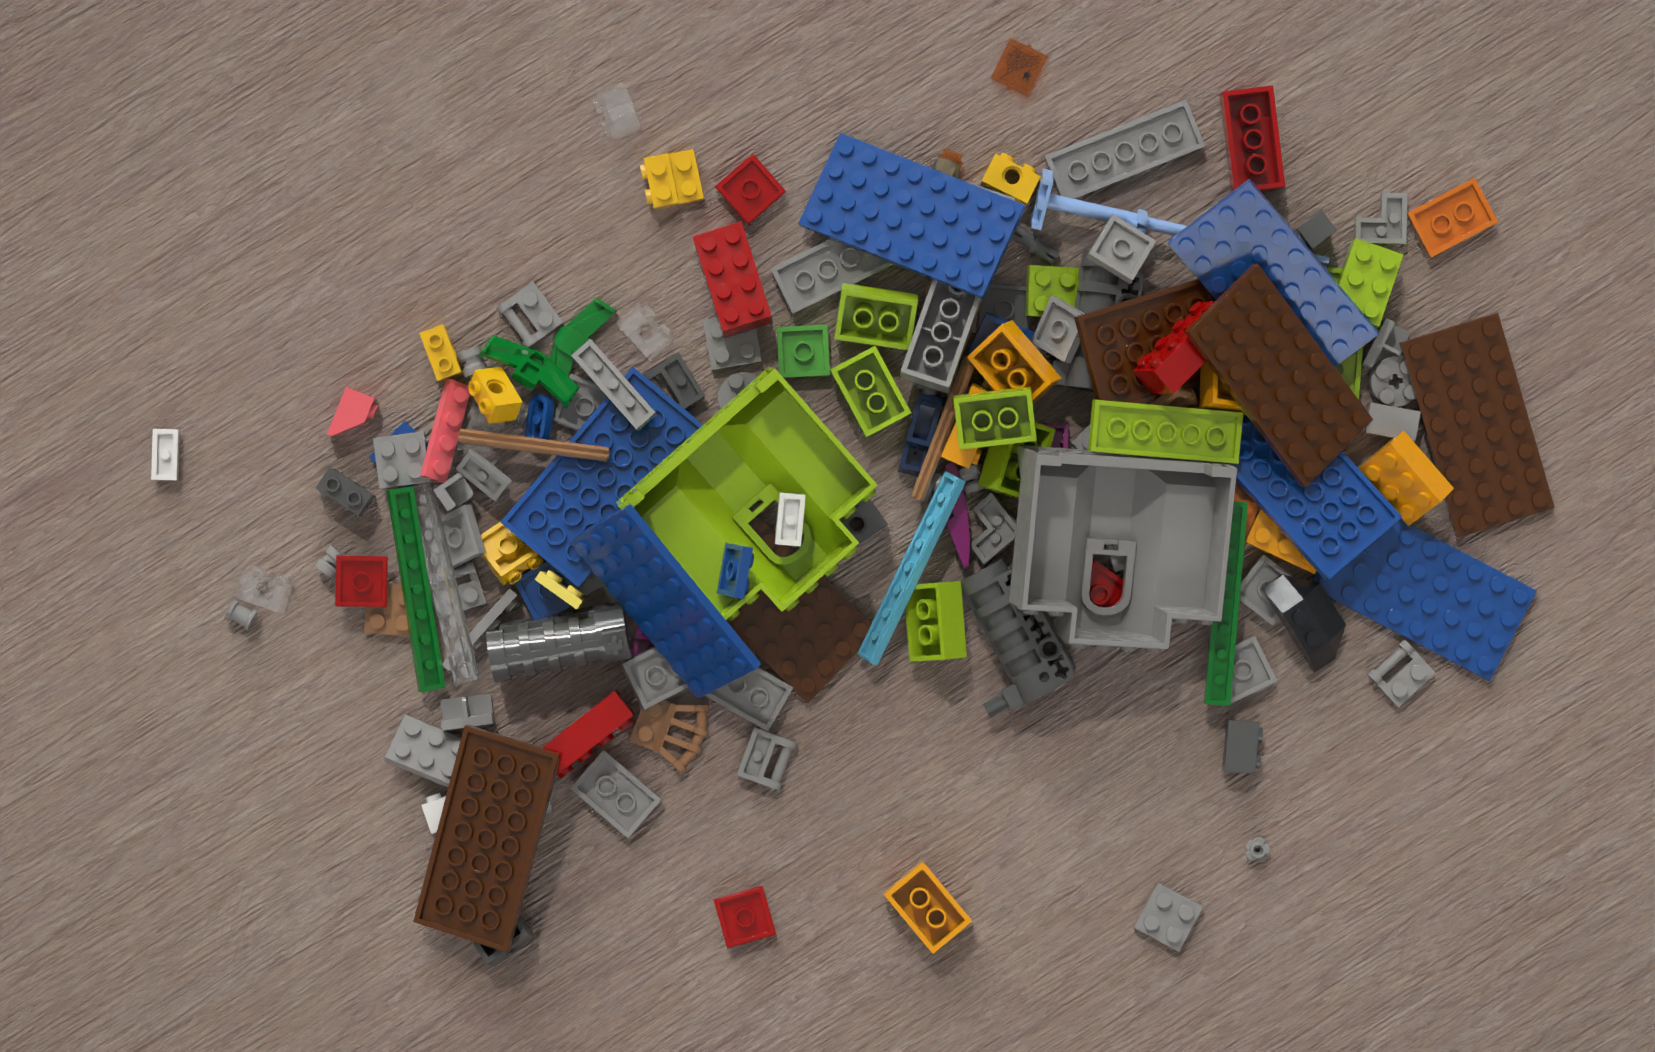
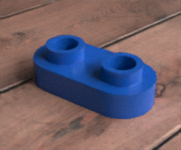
[525,394,554,440]

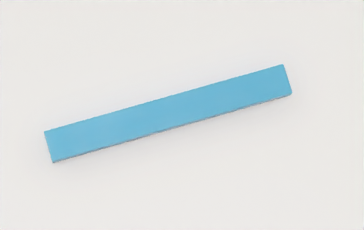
[857,471,966,666]

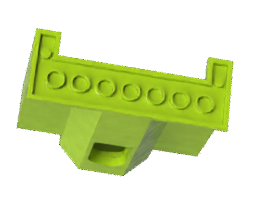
[616,366,878,622]

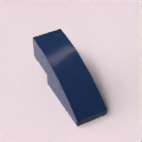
[898,393,943,477]

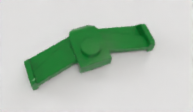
[549,298,617,377]
[479,335,580,409]

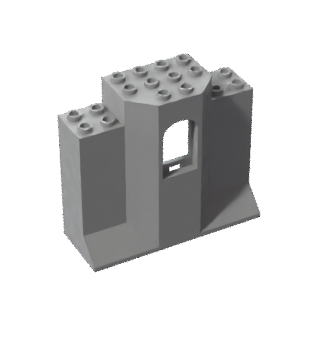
[1009,445,1237,653]

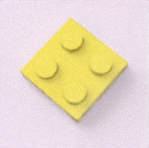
[534,570,586,609]

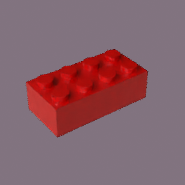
[1219,85,1286,192]
[693,221,773,338]
[1132,301,1215,394]
[542,690,636,779]

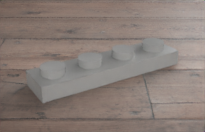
[571,339,657,431]
[441,588,519,671]

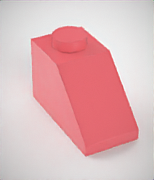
[327,387,379,437]

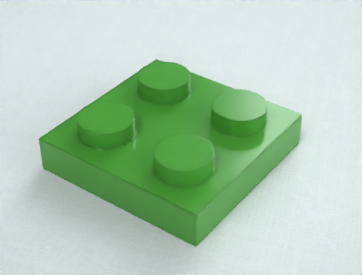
[777,325,830,378]

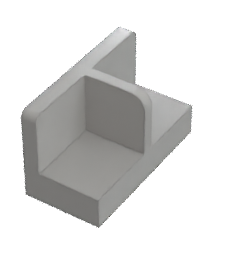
[1362,318,1410,371]
[1365,402,1421,441]
[456,448,512,501]
[433,473,474,512]
[440,693,495,731]

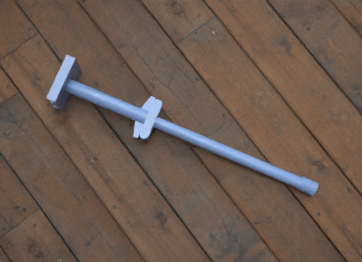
[1031,168,1329,270]

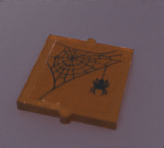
[991,38,1048,96]

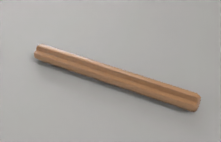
[911,356,975,501]
[458,429,610,462]

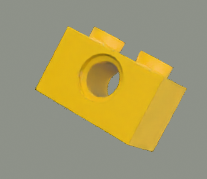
[981,153,1041,206]
[419,324,463,382]
[468,366,523,424]

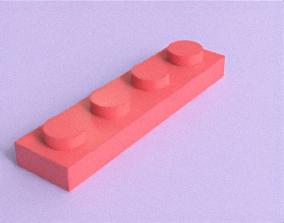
[420,379,470,484]

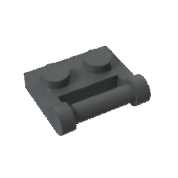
[643,353,705,409]

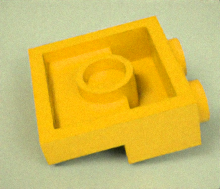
[640,149,704,210]
[481,521,543,585]

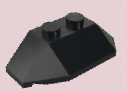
[1261,574,1346,672]

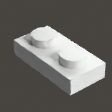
[151,429,180,481]
[774,492,806,546]

